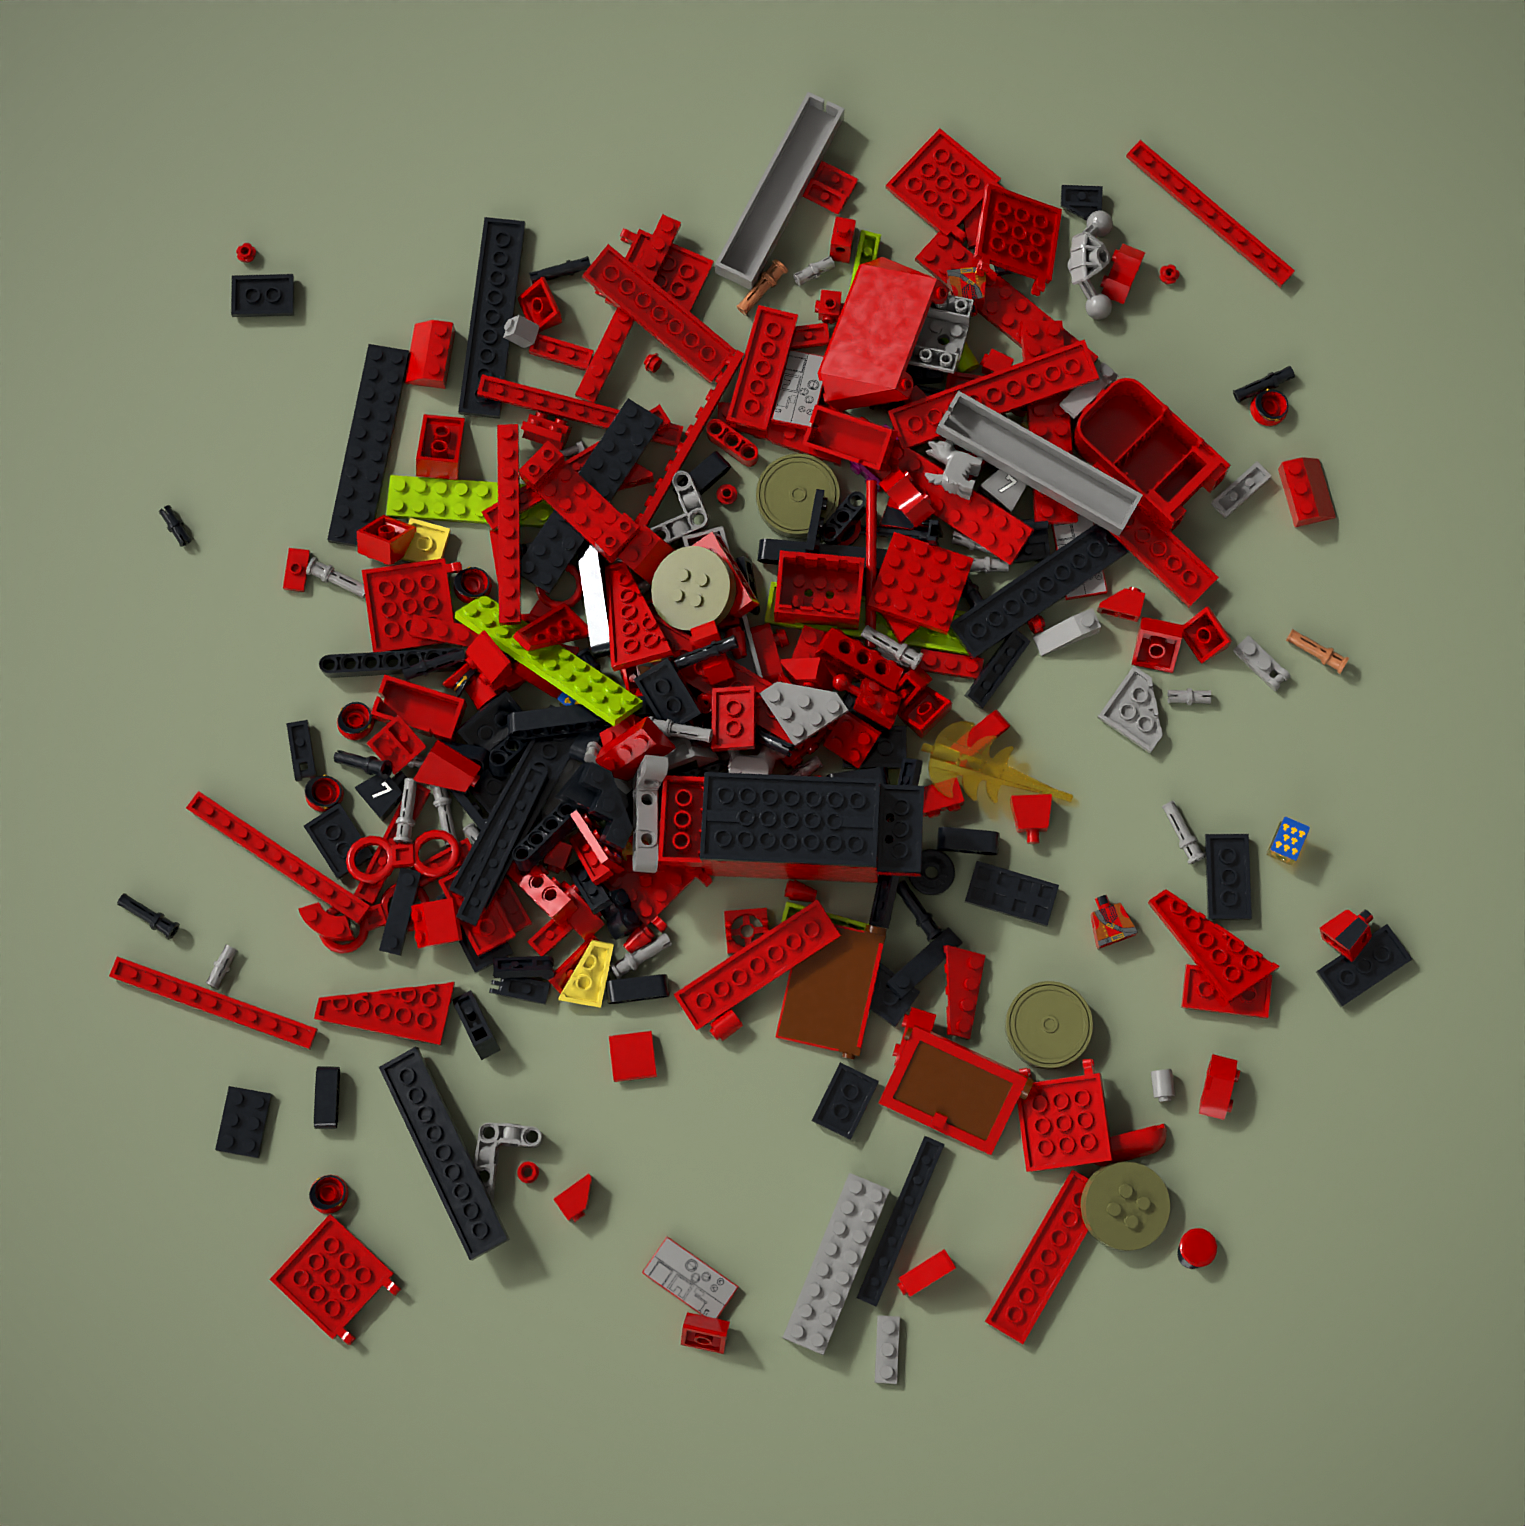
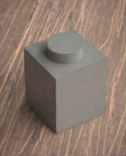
[503,315,539,348]

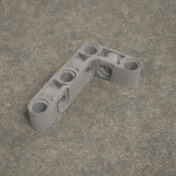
[616,471,710,562]
[633,755,668,873]
[474,1122,543,1203]

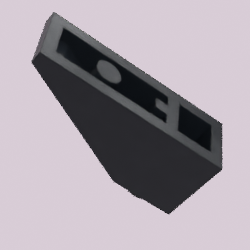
[452,990,500,1060]

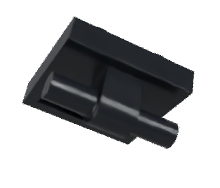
[1013,519,1050,563]

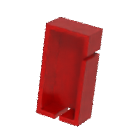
[802,404,898,471]
[371,674,467,742]

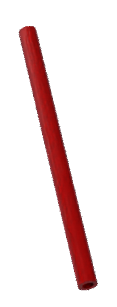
[865,480,877,648]

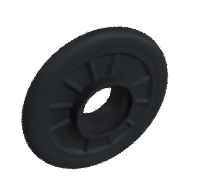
[909,849,955,895]

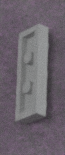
[1211,461,1271,519]
[875,1315,900,1384]

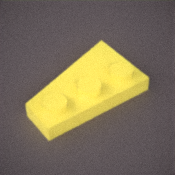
[558,940,614,1008]

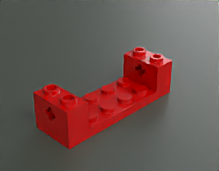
[519,441,640,564]

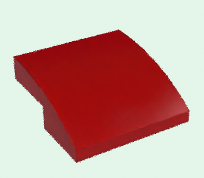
[802,161,859,215]
[367,715,426,775]
[609,1031,657,1082]

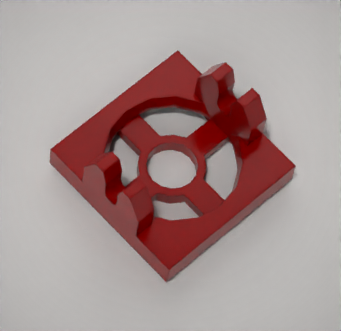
[724,907,769,954]

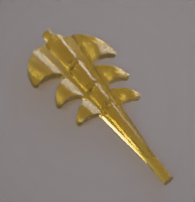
[921,721,1073,804]

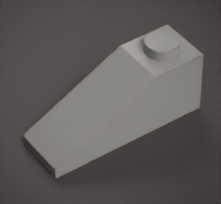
[1059,362,1119,419]
[1033,608,1101,656]

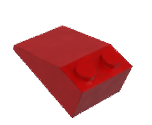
[416,414,465,480]
[791,625,861,683]

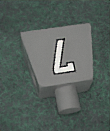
[977,469,1027,513]

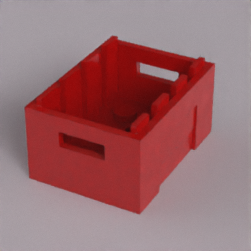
[774,550,865,630]

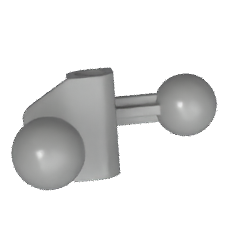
[1068,211,1113,320]

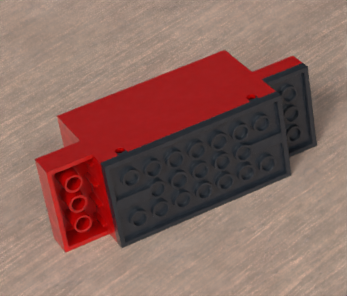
[658,772,924,883]

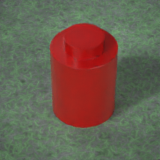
[709,1009,743,1041]

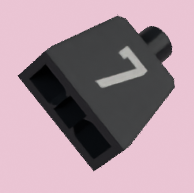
[355,770,407,822]

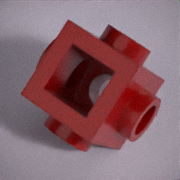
[815,290,844,324]

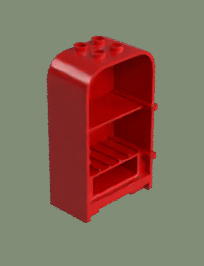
[1073,378,1231,532]

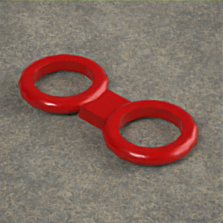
[509,564,583,659]
[346,829,461,884]
[319,884,429,954]

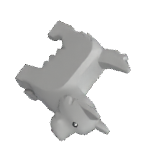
[925,439,983,500]
[728,732,786,775]

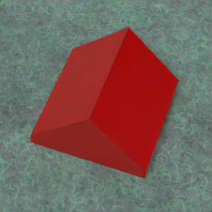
[517,277,562,333]
[1182,606,1232,664]
[898,687,953,739]
[681,1312,730,1354]

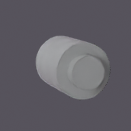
[1151,1069,1176,1102]

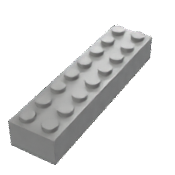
[782,1173,890,1355]

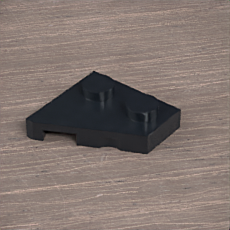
[1060,185,1103,221]

